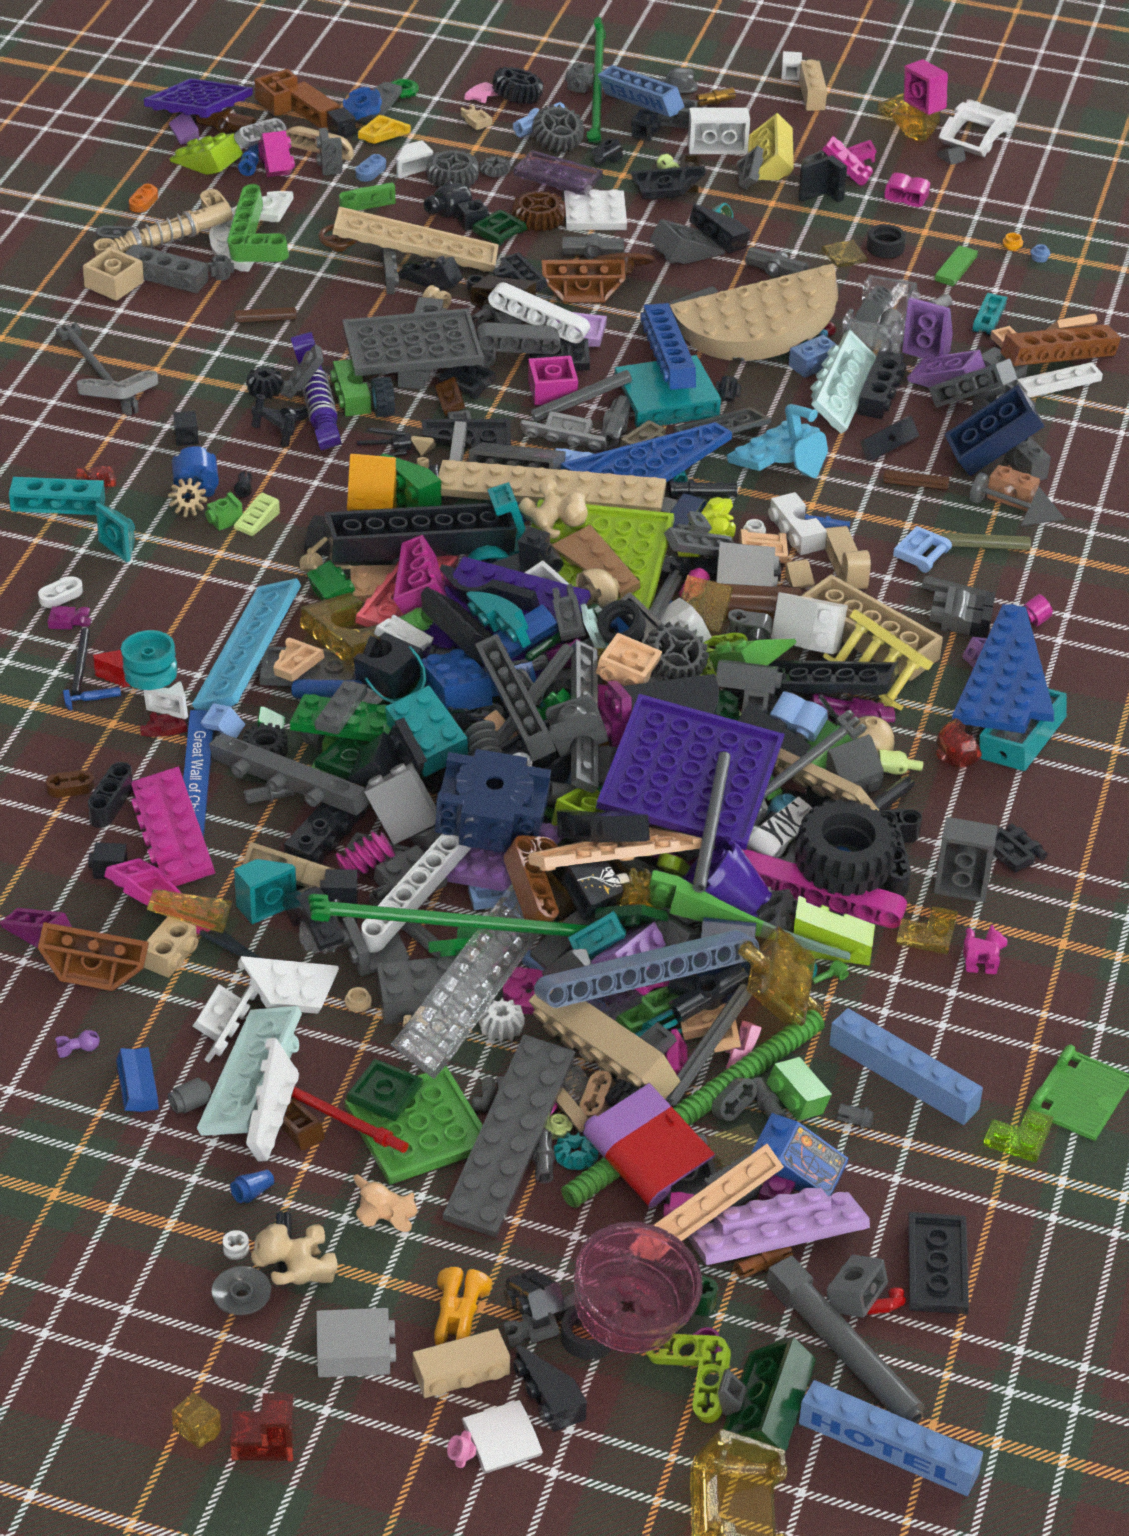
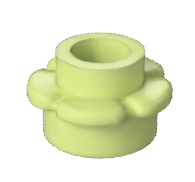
[545,1114,572,1140]

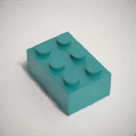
[385,685,468,777]

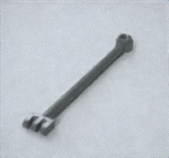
[56,323,139,415]
[764,710,867,799]

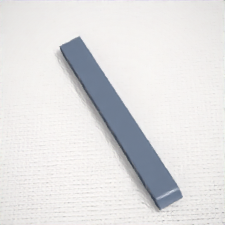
[534,930,759,1008]

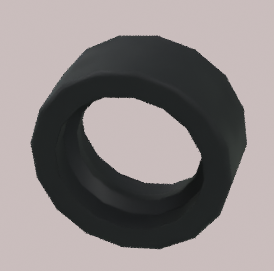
[867,224,906,258]
[597,600,646,644]
[561,1301,617,1360]

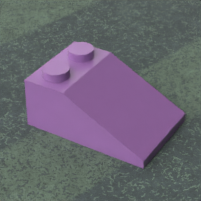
[902,297,953,358]
[907,350,985,388]

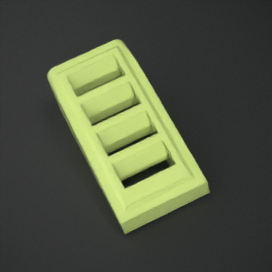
[234,493,280,537]

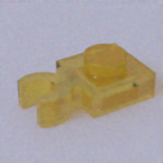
[617,868,651,906]

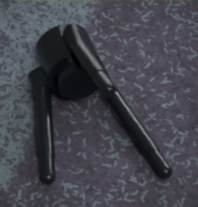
[357,427,412,457]
[448,706,486,752]

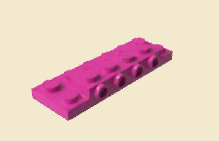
[131,766,215,887]

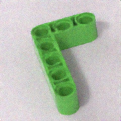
[227,184,289,262]

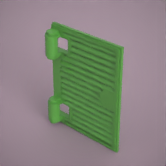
[1026,1044,1129,1141]

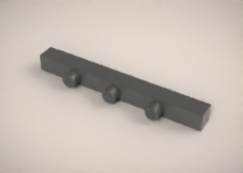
[209,733,370,816]

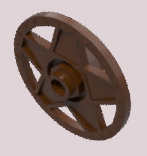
[593,252,655,275]

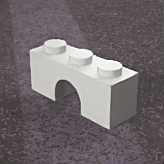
[768,492,827,555]

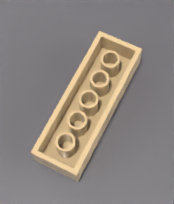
[802,574,943,681]
[529,990,681,1099]

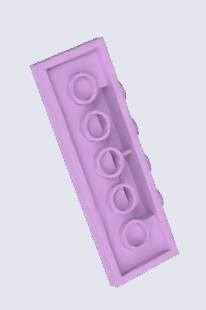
[688,1188,870,1265]

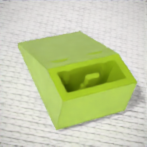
[169,133,243,175]

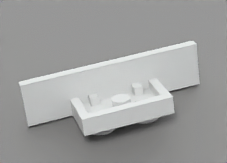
[193,984,258,1063]

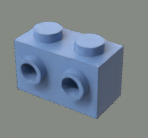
[789,335,838,378]

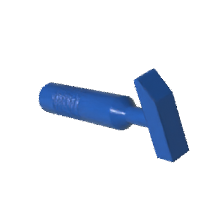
[63,687,121,711]

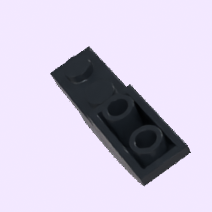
[557,810,650,842]

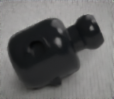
[423,181,472,218]

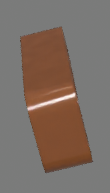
[503,835,559,922]

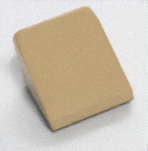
[785,559,815,588]

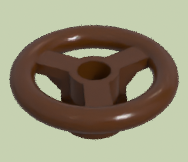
[318,224,358,252]

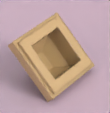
[411,436,436,456]

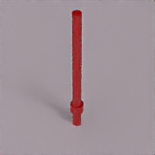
[291,1086,409,1153]

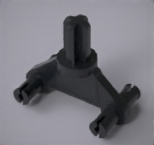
[251,394,309,447]

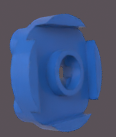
[343,87,382,121]

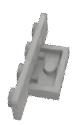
[520,411,608,451]

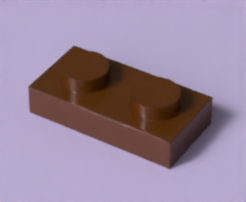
[435,377,466,416]

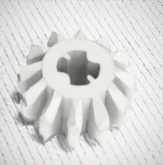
[479,997,525,1043]

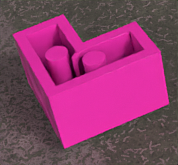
[257,131,295,177]

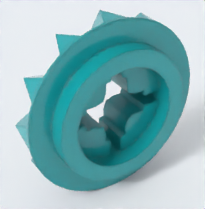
[554,1132,599,1170]

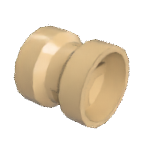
[423,285,452,309]

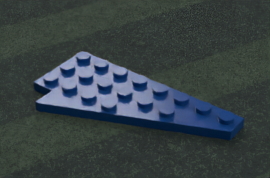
[561,422,732,482]
[952,604,1054,733]

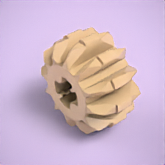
[168,478,207,517]

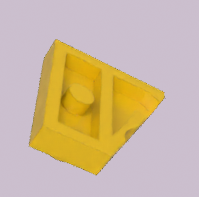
[358,114,411,144]

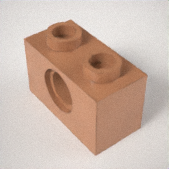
[987,465,1040,511]

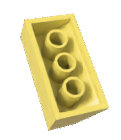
[748,113,794,181]

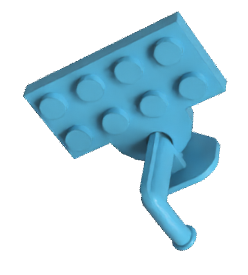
[727,404,828,478]

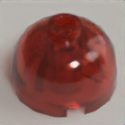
[935,718,982,769]

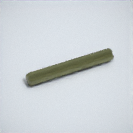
[941,533,1031,550]

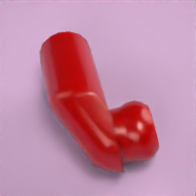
[867,1288,906,1315]

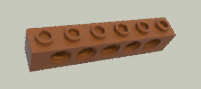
[1000,324,1121,366]

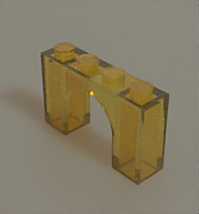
[300,592,379,667]

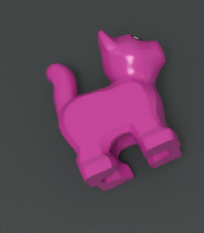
[963,925,1007,974]

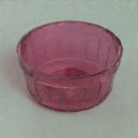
[574,1222,703,1353]

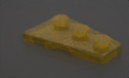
[147,889,232,933]

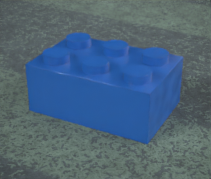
[421,649,493,711]

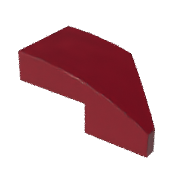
[140,712,187,737]

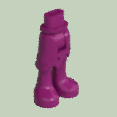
[809,693,895,723]

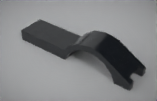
[439,564,540,612]

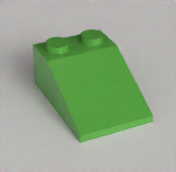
[709,639,797,673]

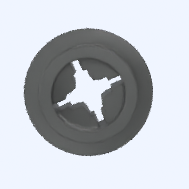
[479,156,511,177]

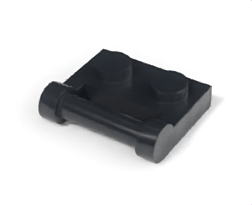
[439,365,496,399]

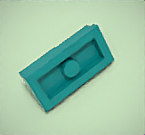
[568,911,626,959]

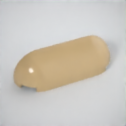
[286,126,354,161]

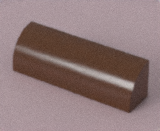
[705,583,801,623]

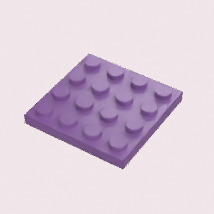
[446,823,565,892]

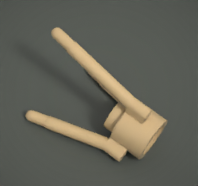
[300,537,352,572]

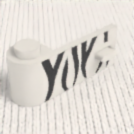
[748,797,813,859]

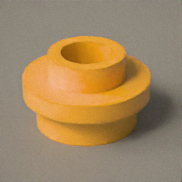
[1003,233,1023,251]

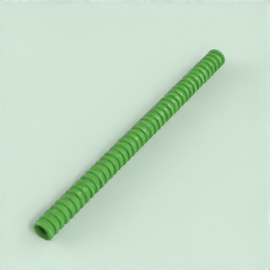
[561,1009,825,1208]

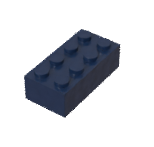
[944,384,1045,476]

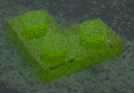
[983,1108,1054,1163]

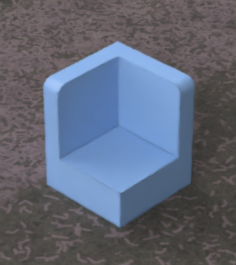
[201,703,245,738]

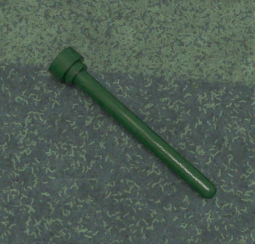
[525,604,602,661]

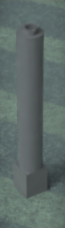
[767,1255,924,1424]

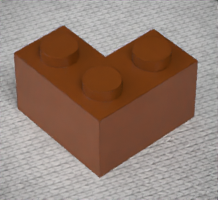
[254,68,298,116]

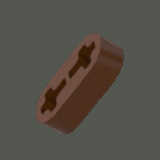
[46,770,94,798]

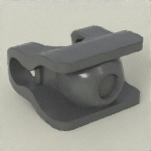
[546,694,608,757]

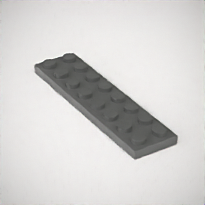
[443,1034,575,1238]

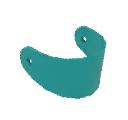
[468,545,509,561]
[365,646,426,703]

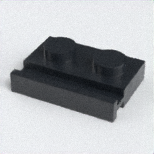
[388,718,427,776]

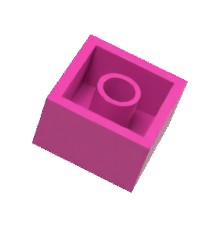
[904,59,948,115]
[528,356,578,405]

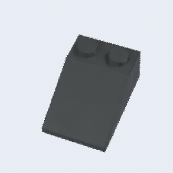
[650,219,725,264]

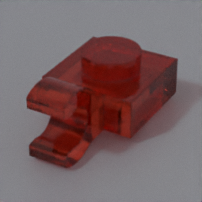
[75,466,116,487]

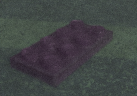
[514,150,603,196]

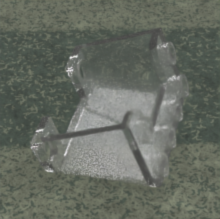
[843,275,920,354]

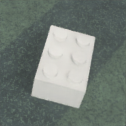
[688,108,750,154]

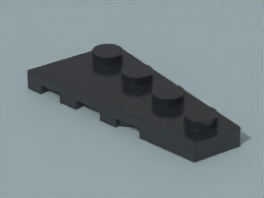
[422,419,511,449]

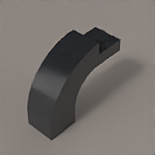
[283,885,345,951]

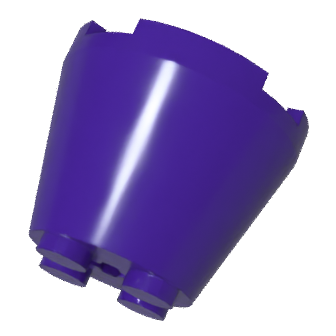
[683,836,772,917]

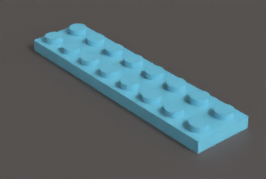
[192,578,301,710]

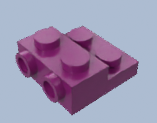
[598,681,632,748]

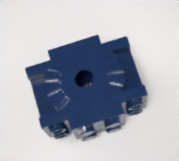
[435,749,551,853]

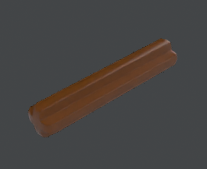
[234,307,297,323]
[883,470,949,490]

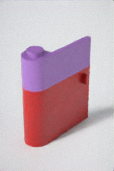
[583,1083,715,1208]

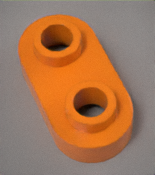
[129,184,158,213]

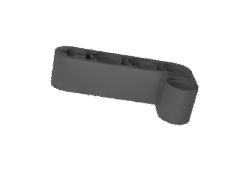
[476,323,561,368]

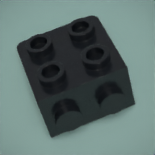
[798,155,847,202]

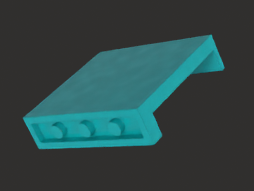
[614,355,721,428]

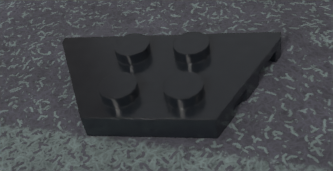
[631,166,706,200]

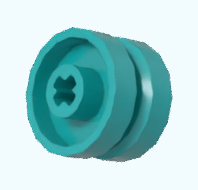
[121,630,178,690]

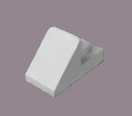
[143,681,188,719]

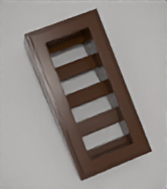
[281,1098,325,1151]

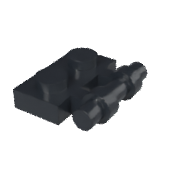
[993,823,1048,873]

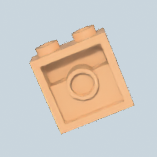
[596,633,662,686]

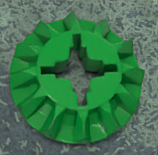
[391,79,419,99]

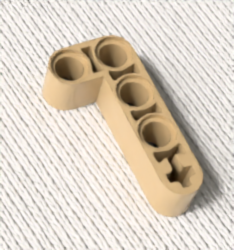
[825,526,871,590]

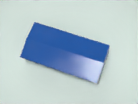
[493,604,559,660]
[116,1047,159,1112]

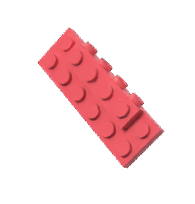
[355,555,459,629]

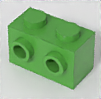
[766,1057,832,1121]

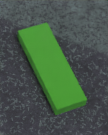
[935,245,978,286]

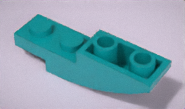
[466,591,531,648]

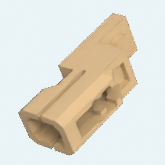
[243,842,333,888]

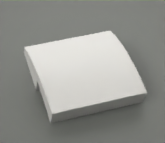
[462,1400,543,1474]

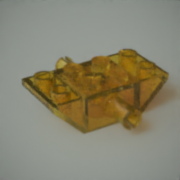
[738,926,826,1026]

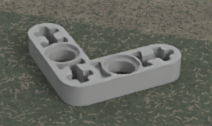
[77,371,159,399]

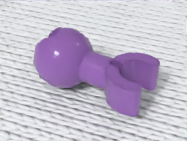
[55,1030,100,1058]

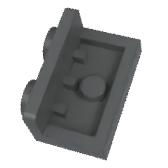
[316,128,342,175]

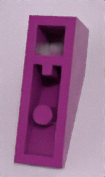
[0,908,72,948]

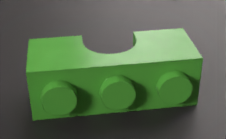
[330,359,371,416]

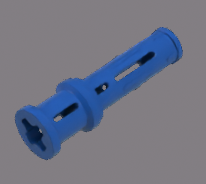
[238,144,259,176]

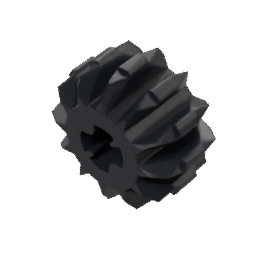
[246,366,283,399]

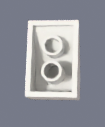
[771,592,848,654]
[660,598,712,643]

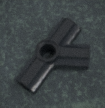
[668,963,749,1022]

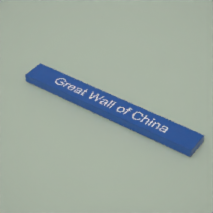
[183,710,214,838]

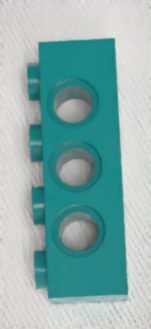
[9,477,105,515]

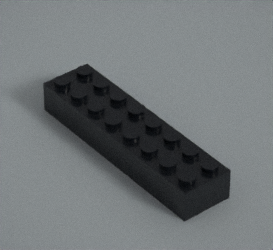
[324,503,517,563]

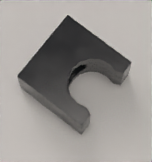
[353,632,423,698]

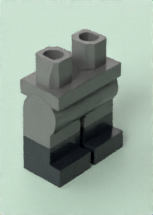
[929,587,996,638]

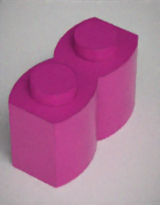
[884,173,930,207]

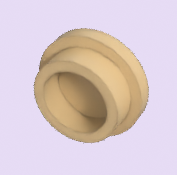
[345,987,372,1012]

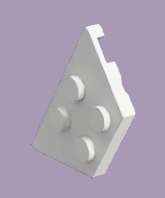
[238,956,339,1014]

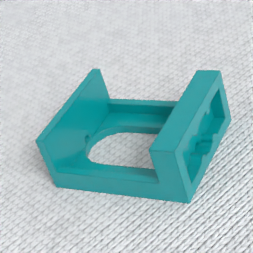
[487,482,526,556]

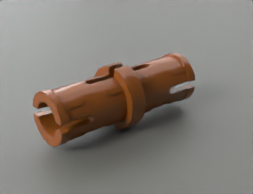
[734,1246,793,1280]

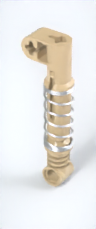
[94,189,233,256]

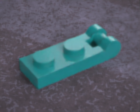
[972,293,1007,335]

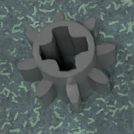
[208,254,234,281]

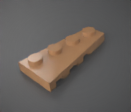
[552,525,641,598]

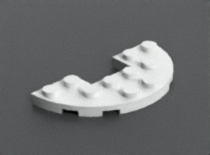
[209,191,294,272]

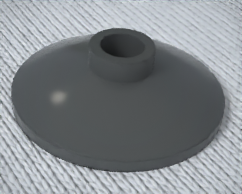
[212,1266,271,1315]

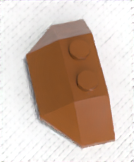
[541,259,625,303]
[38,922,149,991]

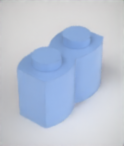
[770,691,828,742]

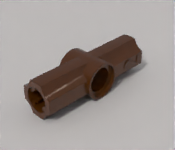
[196,108,256,133]

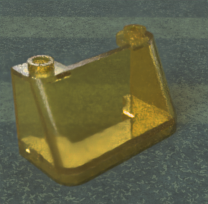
[690,1429,788,1536]

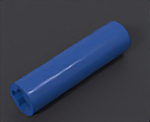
[292,679,363,699]

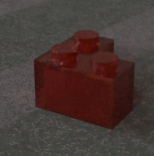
[230,1392,296,1461]

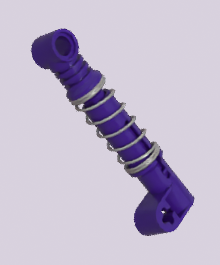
[291,331,342,451]

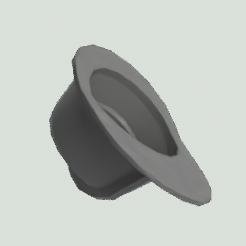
[659,68,698,93]

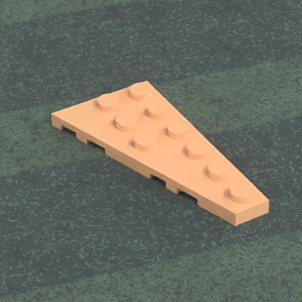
[529,826,702,871]

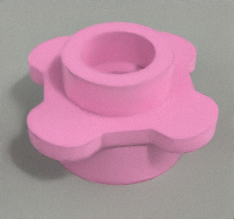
[447,1431,476,1468]

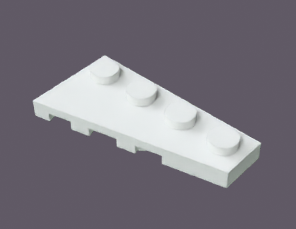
[246,1038,299,1161]

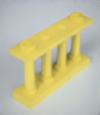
[823,609,933,711]

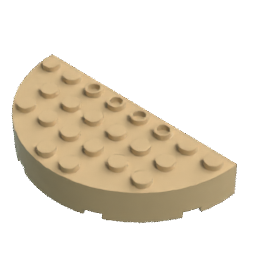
[670,264,838,361]

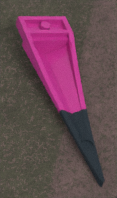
[104,858,261,958]

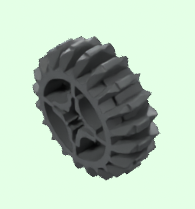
[532,104,585,153]
[426,150,479,187]
[644,621,709,681]

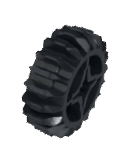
[492,66,543,105]

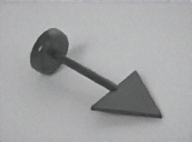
[969,472,1065,527]

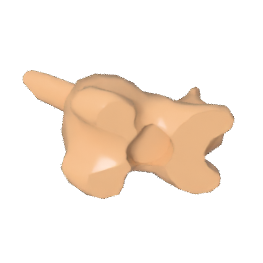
[354,1175,418,1232]

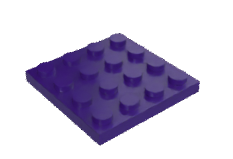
[144,78,253,118]

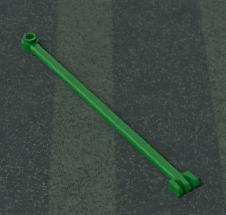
[587,17,606,144]
[308,894,598,937]

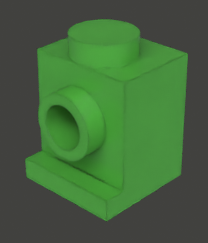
[205,492,242,531]

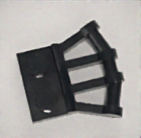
[529,338,590,371]

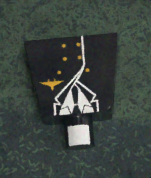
[561,862,630,920]

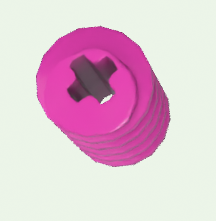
[336,831,395,879]

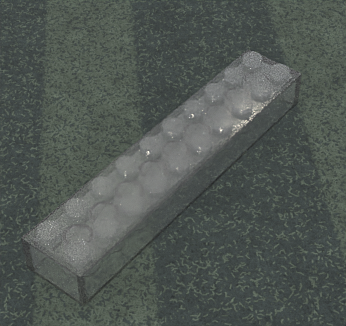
[390,883,540,1079]

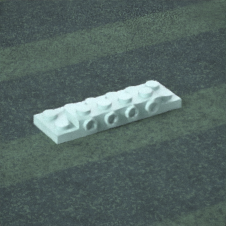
[810,330,876,434]
[197,1006,302,1136]

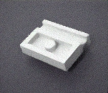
[374,615,433,651]

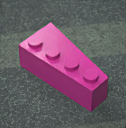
[393,535,447,615]

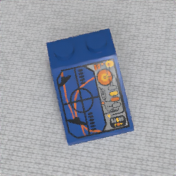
[752,1113,849,1196]

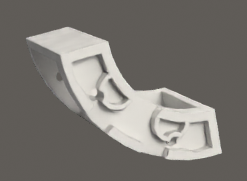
[938,99,1017,157]

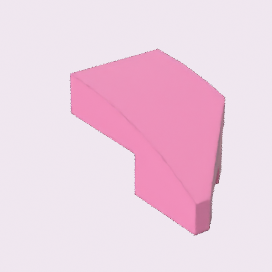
[464,82,498,103]
[725,1020,761,1069]

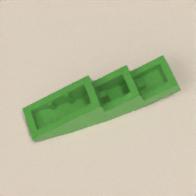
[612,986,679,1034]

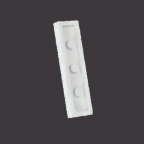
[1016,362,1103,397]

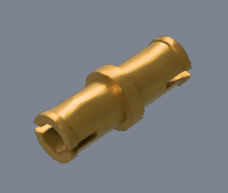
[696,87,736,107]

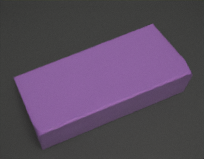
[169,113,199,145]

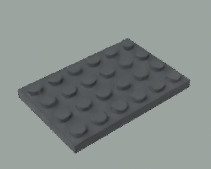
[342,308,484,376]

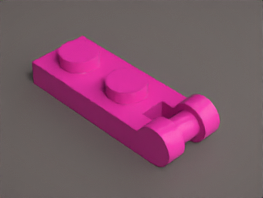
[822,136,873,185]

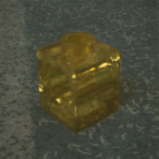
[172,1392,221,1449]

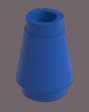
[230,1170,274,1203]

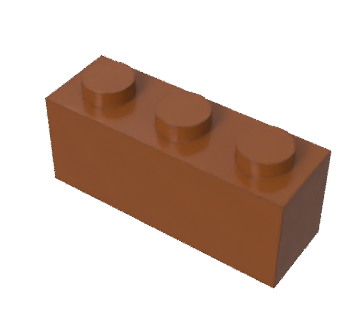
[288,81,340,128]

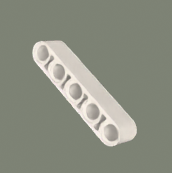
[488,282,590,343]

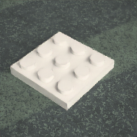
[564,189,627,230]

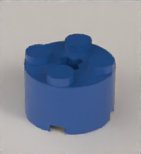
[172,446,219,499]

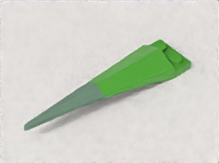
[645,870,851,960]

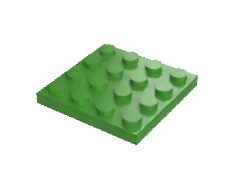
[345,1066,483,1185]

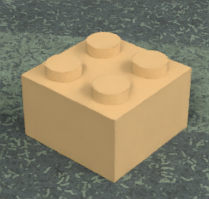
[83,247,144,301]

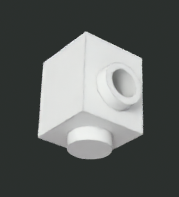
[781,51,805,80]

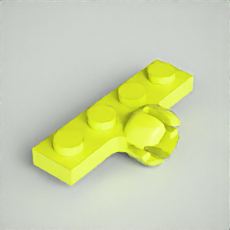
[678,497,736,557]

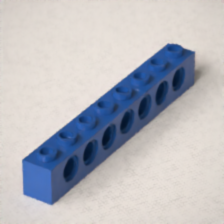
[640,303,696,390]

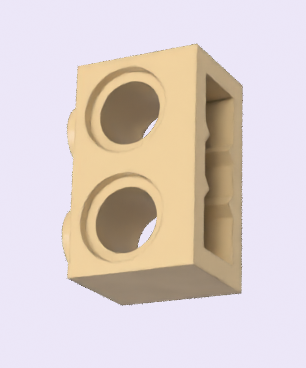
[144,915,198,978]

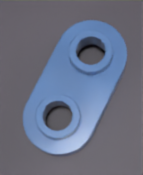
[355,154,386,182]

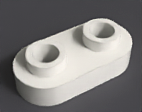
[38,577,83,608]

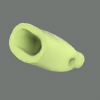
[878,749,923,775]

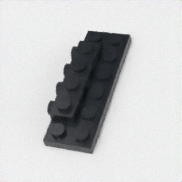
[768,661,899,696]

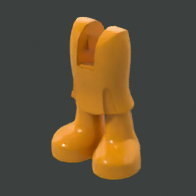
[434,1267,493,1346]

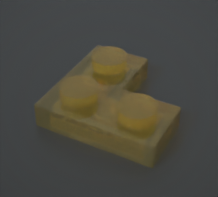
[896,906,958,955]

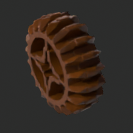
[512,190,566,232]

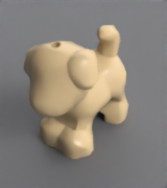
[518,477,588,539]
[251,1224,338,1285]

